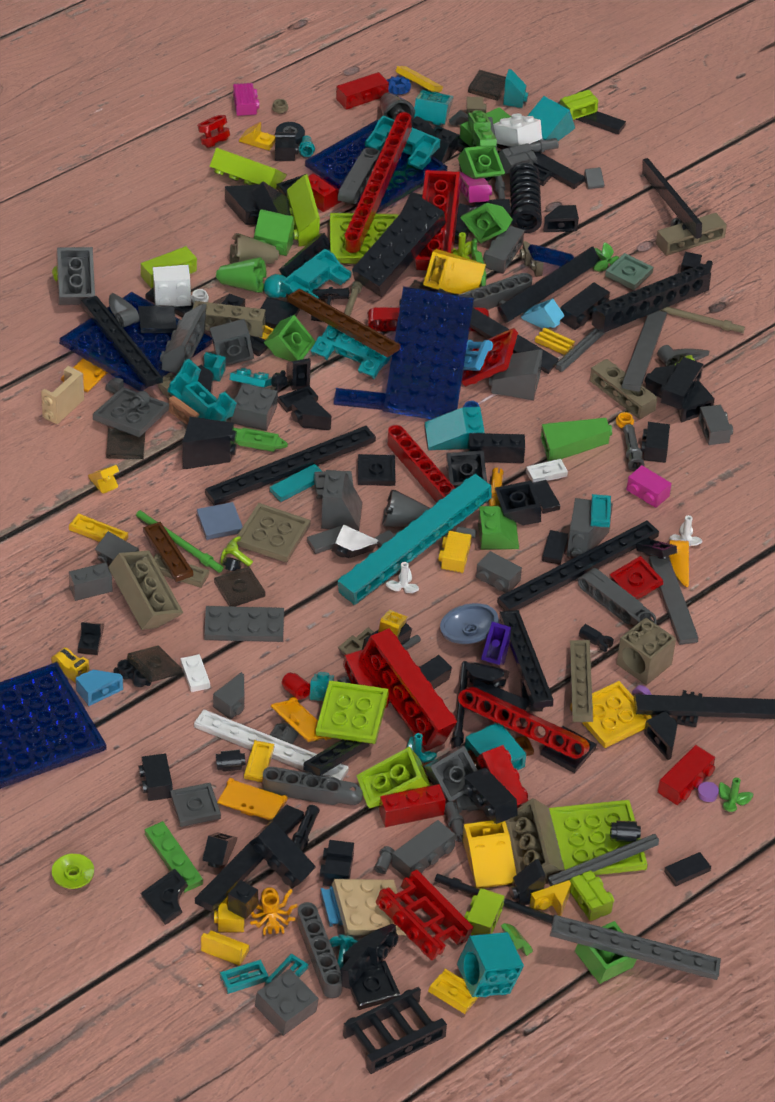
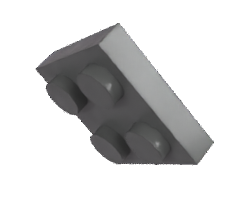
[170,782,221,827]

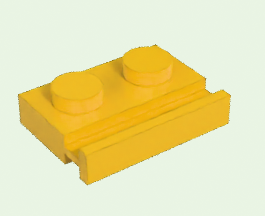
[428,969,479,1014]

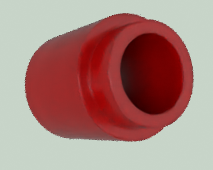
[282,672,310,700]

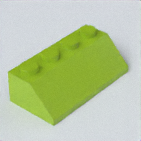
[209,147,287,189]
[287,174,320,247]

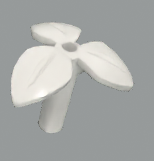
[669,515,702,546]
[386,562,419,593]

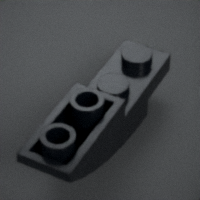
[340,924,398,989]

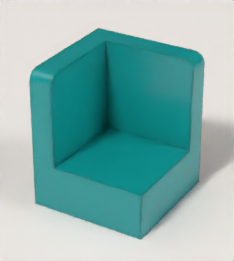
[204,352,226,382]

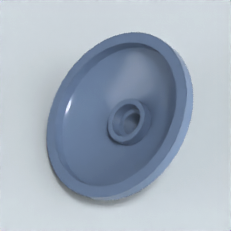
[440,603,499,645]

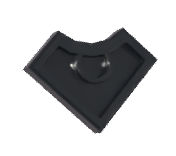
[140,869,188,925]

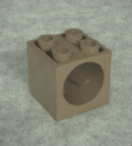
[617,618,676,685]

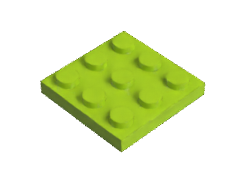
[316,680,389,744]

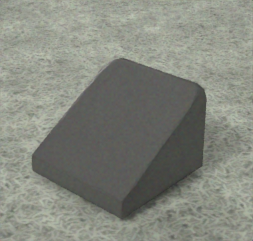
[584,167,605,189]
[270,723,299,744]

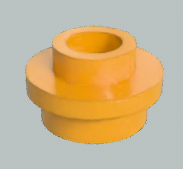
[616,412,634,429]

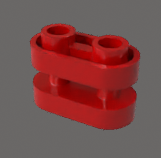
[197,115,230,147]

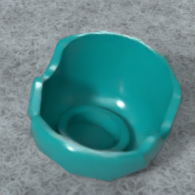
[264,274,287,298]

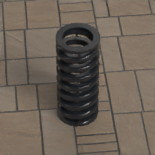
[510,163,542,233]

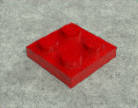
[609,556,663,600]

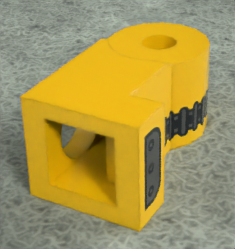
[51,647,89,683]

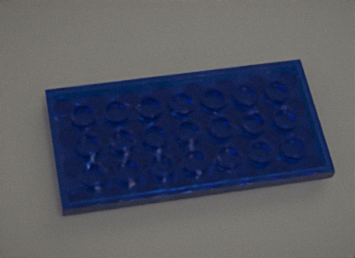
[383,286,474,420]

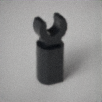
[579,624,614,652]

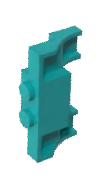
[365,115,440,170]
[280,249,352,299]
[311,325,392,379]
[167,359,237,422]

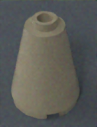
[229,233,279,264]

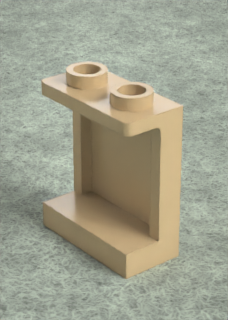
[41,366,84,424]

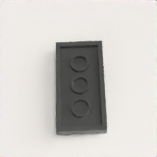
[204,606,284,642]

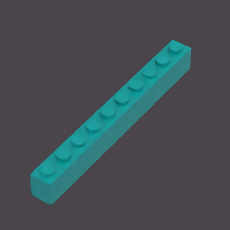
[338,474,492,605]

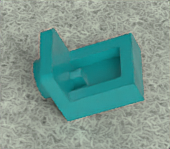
[310,672,335,701]

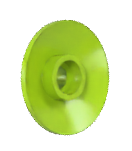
[52,854,94,889]

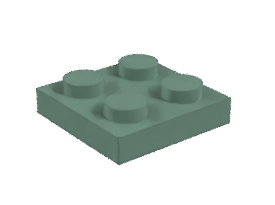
[605,253,654,290]

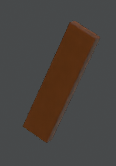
[143,521,193,582]

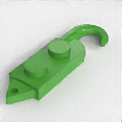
[471,238,487,287]
[234,428,288,452]

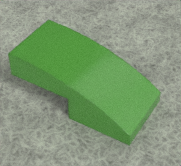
[501,923,533,956]

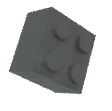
[210,319,254,366]
[231,383,278,431]
[255,969,319,1036]

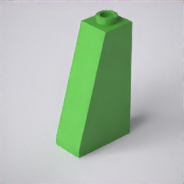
[540,418,612,462]

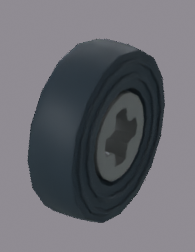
[275,122,305,144]

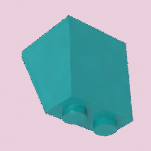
[528,96,575,141]

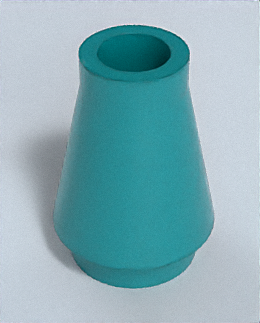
[299,135,315,157]

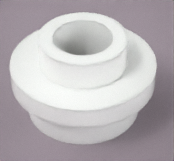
[191,289,209,303]

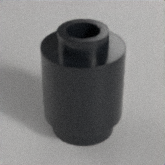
[216,749,246,772]
[610,820,641,842]

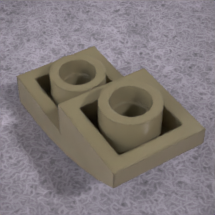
[520,241,544,277]

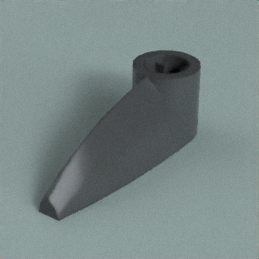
[109,293,139,328]
[657,345,710,366]

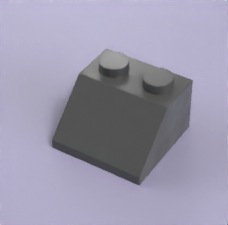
[423,746,478,802]

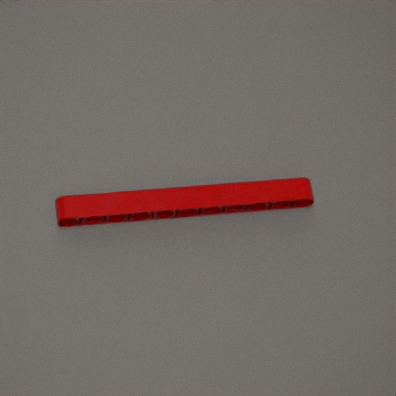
[345,112,412,253]

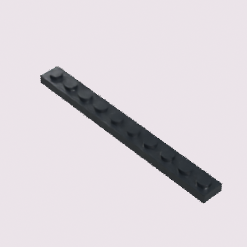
[205,426,376,506]
[497,520,659,611]

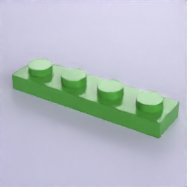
[144,821,203,893]

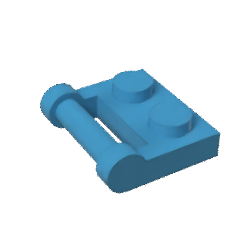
[453,340,493,371]

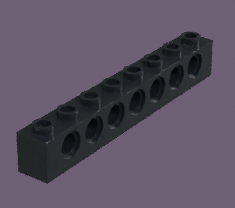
[592,265,711,333]

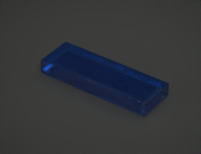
[528,244,574,266]
[334,388,390,410]

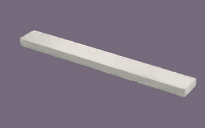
[194,709,349,781]

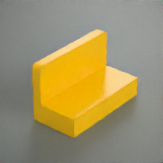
[201,930,249,966]

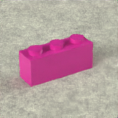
[460,172,492,203]

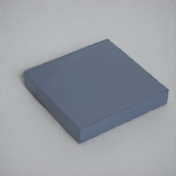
[197,502,243,540]

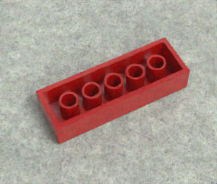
[415,170,461,271]
[359,628,457,751]

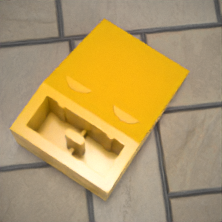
[423,249,486,294]
[462,820,516,889]

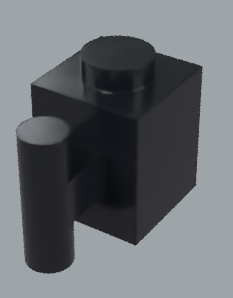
[275,132,299,161]
[680,252,713,272]

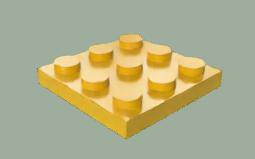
[570,681,652,748]

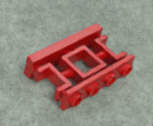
[376,869,474,961]

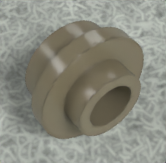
[272,99,288,114]

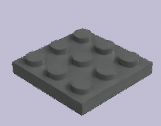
[93,387,169,437]

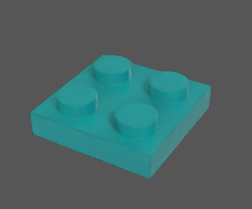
[229,368,272,388]

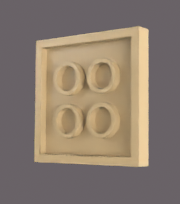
[332,879,406,936]

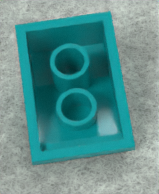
[414,90,454,125]
[424,407,485,450]

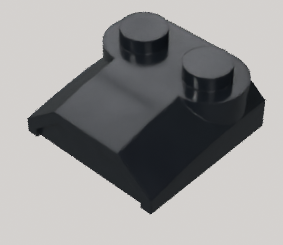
[446,451,487,488]
[465,661,510,688]

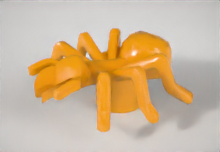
[250,887,298,936]

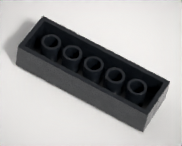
[352,195,446,297]

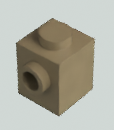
[466,96,487,115]

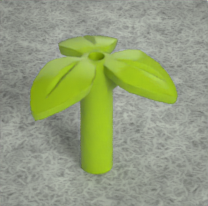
[453,232,472,259]
[220,536,253,567]

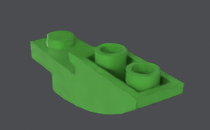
[468,110,497,146]

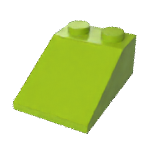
[356,746,430,808]

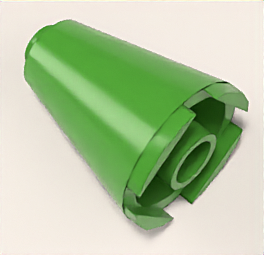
[216,257,267,293]

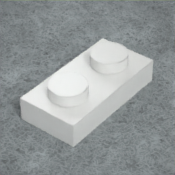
[526,459,568,483]
[180,654,210,692]

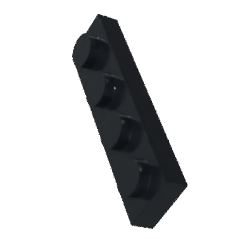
[279,233,330,278]
[303,739,370,776]

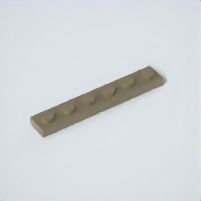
[570,640,593,722]

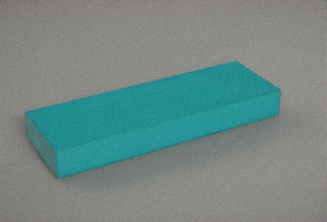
[270,464,322,502]

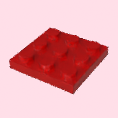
[461,328,518,387]

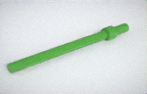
[136,510,224,573]

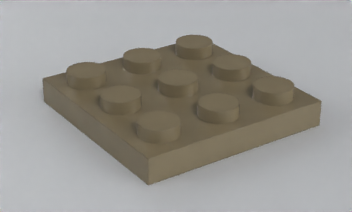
[237,503,311,563]

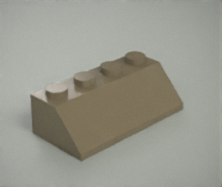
[108,551,183,630]
[505,798,565,884]

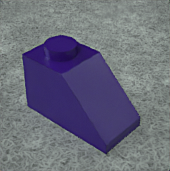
[481,621,511,665]

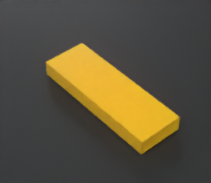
[395,66,443,92]
[69,513,128,542]

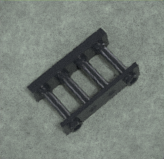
[343,986,447,1074]

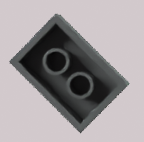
[56,247,95,305]

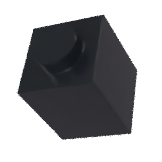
[228,880,258,920]

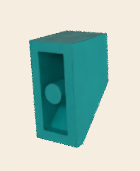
[503,69,529,108]

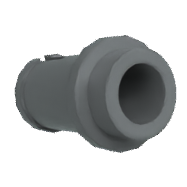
[374,846,395,874]

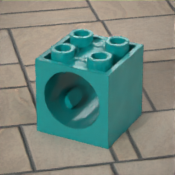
[457,932,524,997]

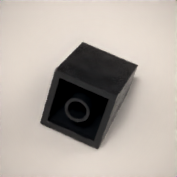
[182,416,237,469]

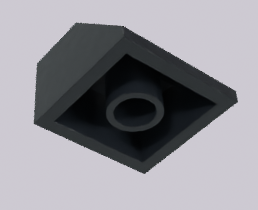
[495,480,541,526]

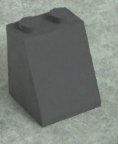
[489,350,543,401]
[321,470,363,531]
[567,498,613,558]

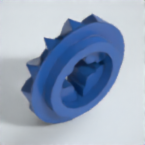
[387,76,411,95]

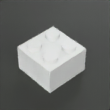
[493,113,542,147]
[153,265,191,307]

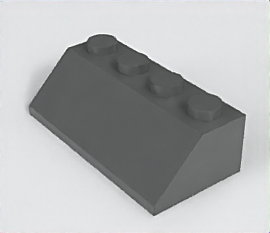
[160,303,207,373]

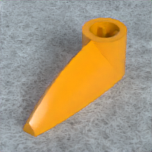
[669,540,689,587]

